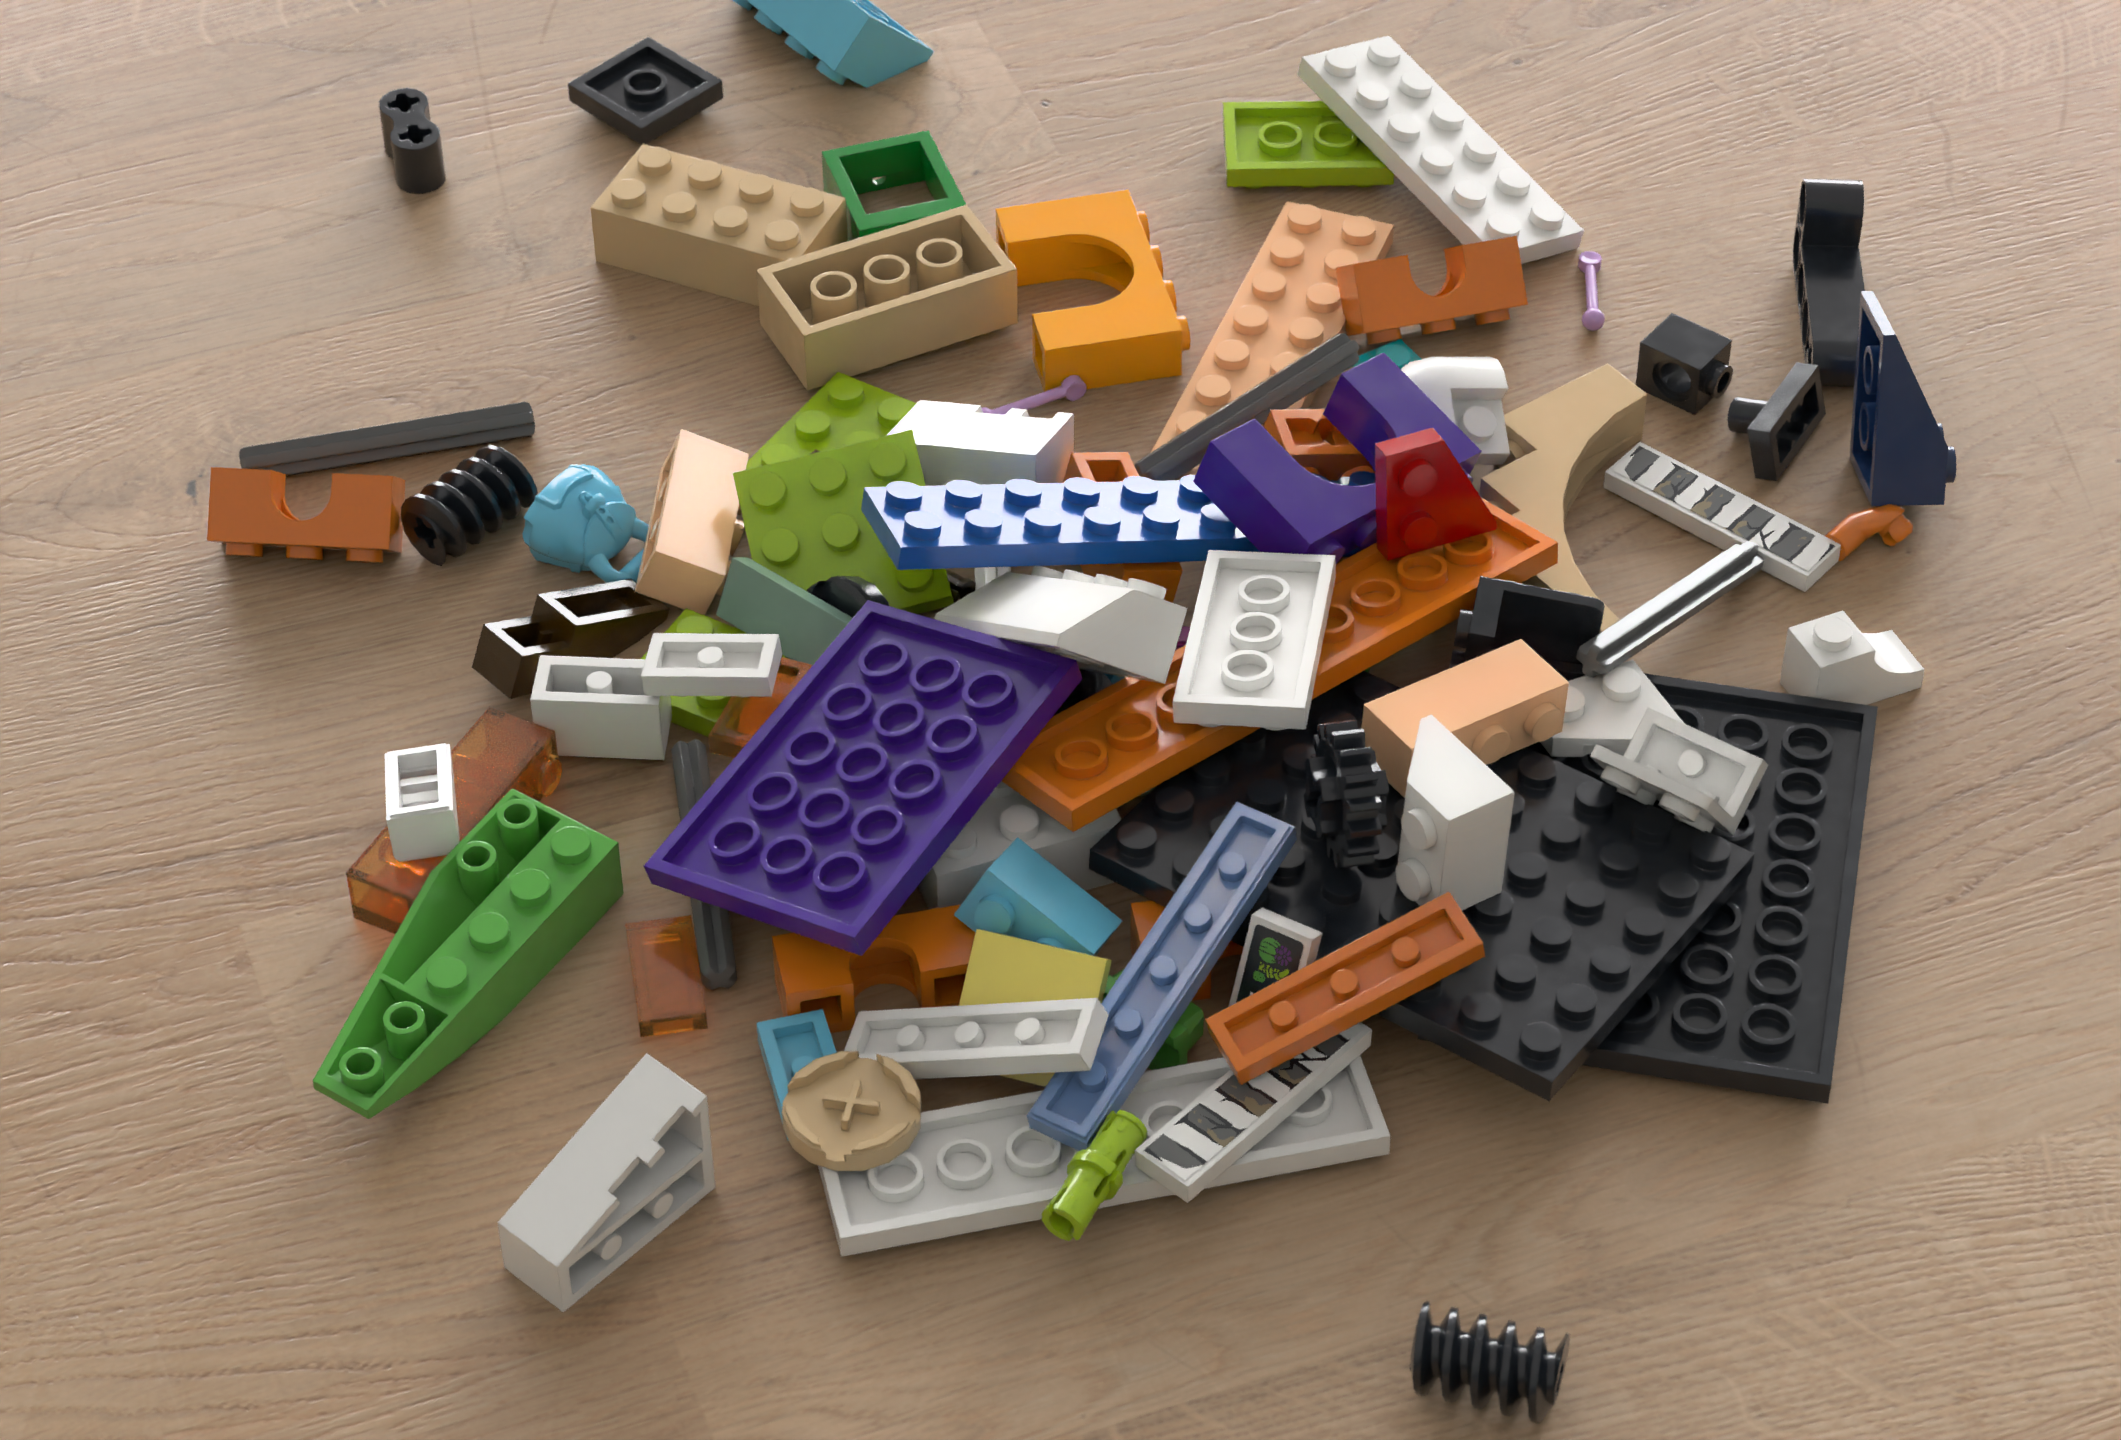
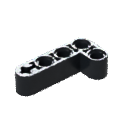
[1793,179,1865,387]

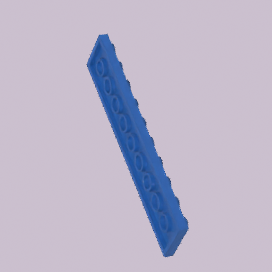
[861,471,1376,570]

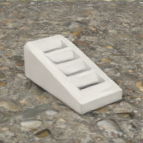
[385,743,460,862]

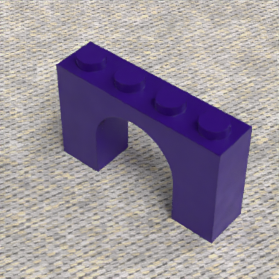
[1193,352,1482,564]

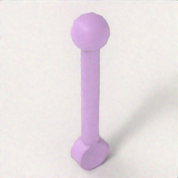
[1578,251,1605,331]
[981,375,1087,415]

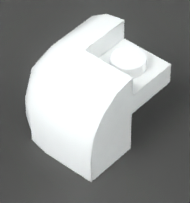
[1401,357,1510,465]

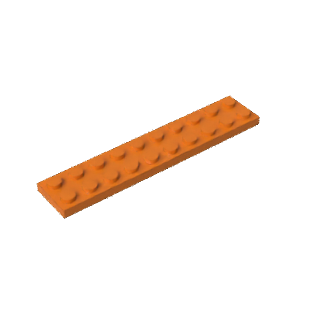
[1002,498,1558,832]

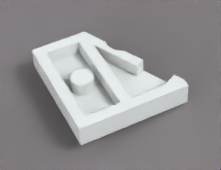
[1540,659,1684,757]

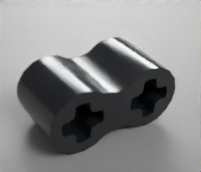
[379,88,446,194]

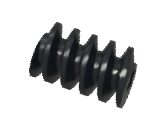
[401,445,538,566]
[1410,1301,1570,1423]

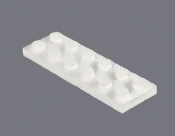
[1297,36,1584,264]

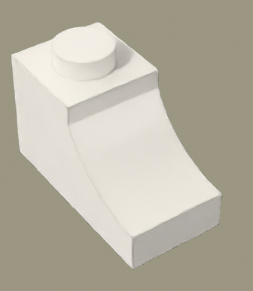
[1780,611,1924,705]

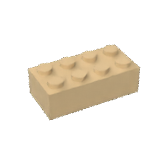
[590,144,848,306]
[756,205,1018,390]

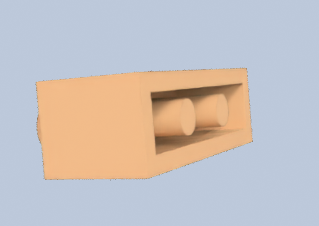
[635,429,749,615]
[1361,639,1569,798]

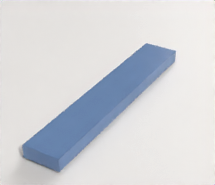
[1027,802,1297,1151]

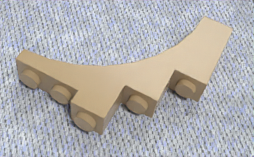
[1480,363,1647,634]

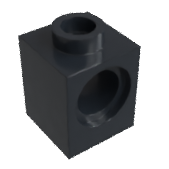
[1635,313,1733,415]

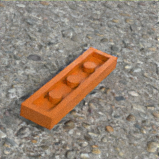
[1205,891,1485,1085]

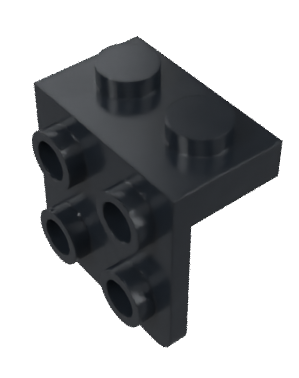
[1449,576,1605,669]

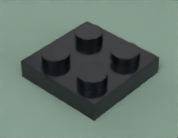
[568,37,723,145]

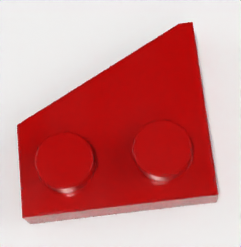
[1375,428,1497,561]

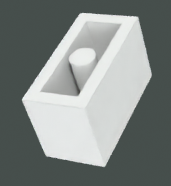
[530,655,672,760]

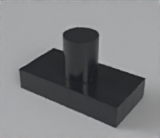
[1728,362,1826,481]

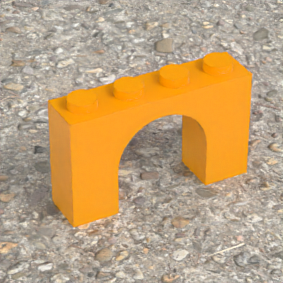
[995,190,1191,392]

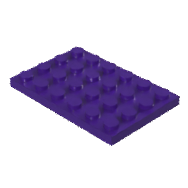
[644,600,1082,956]

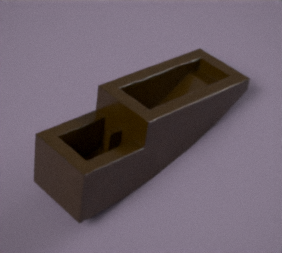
[472,579,670,699]

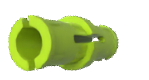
[1041,1110,1148,1241]

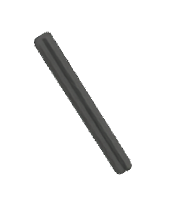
[1134,333,1359,481]
[239,401,535,476]
[1576,541,1764,678]
[671,739,737,990]

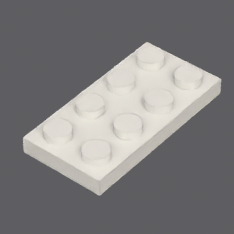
[1173,550,1336,730]

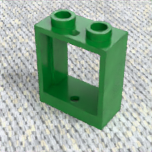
[821,130,967,241]

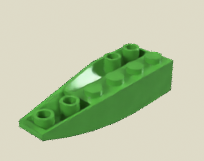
[313,788,624,1119]

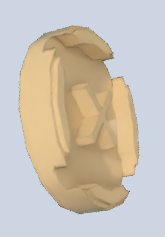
[782,1051,921,1171]

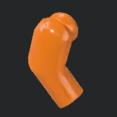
[1825,504,1913,562]

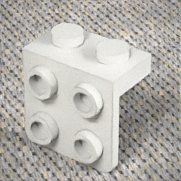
[1590,707,1768,835]

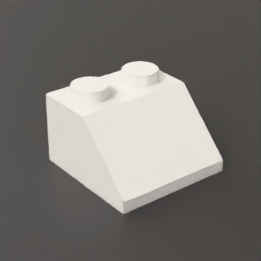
[1396,714,1515,910]

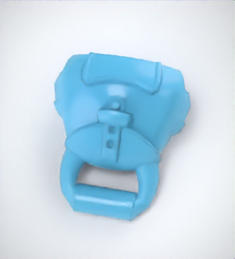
[522,464,649,583]

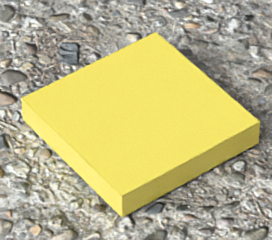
[959,929,1112,1087]

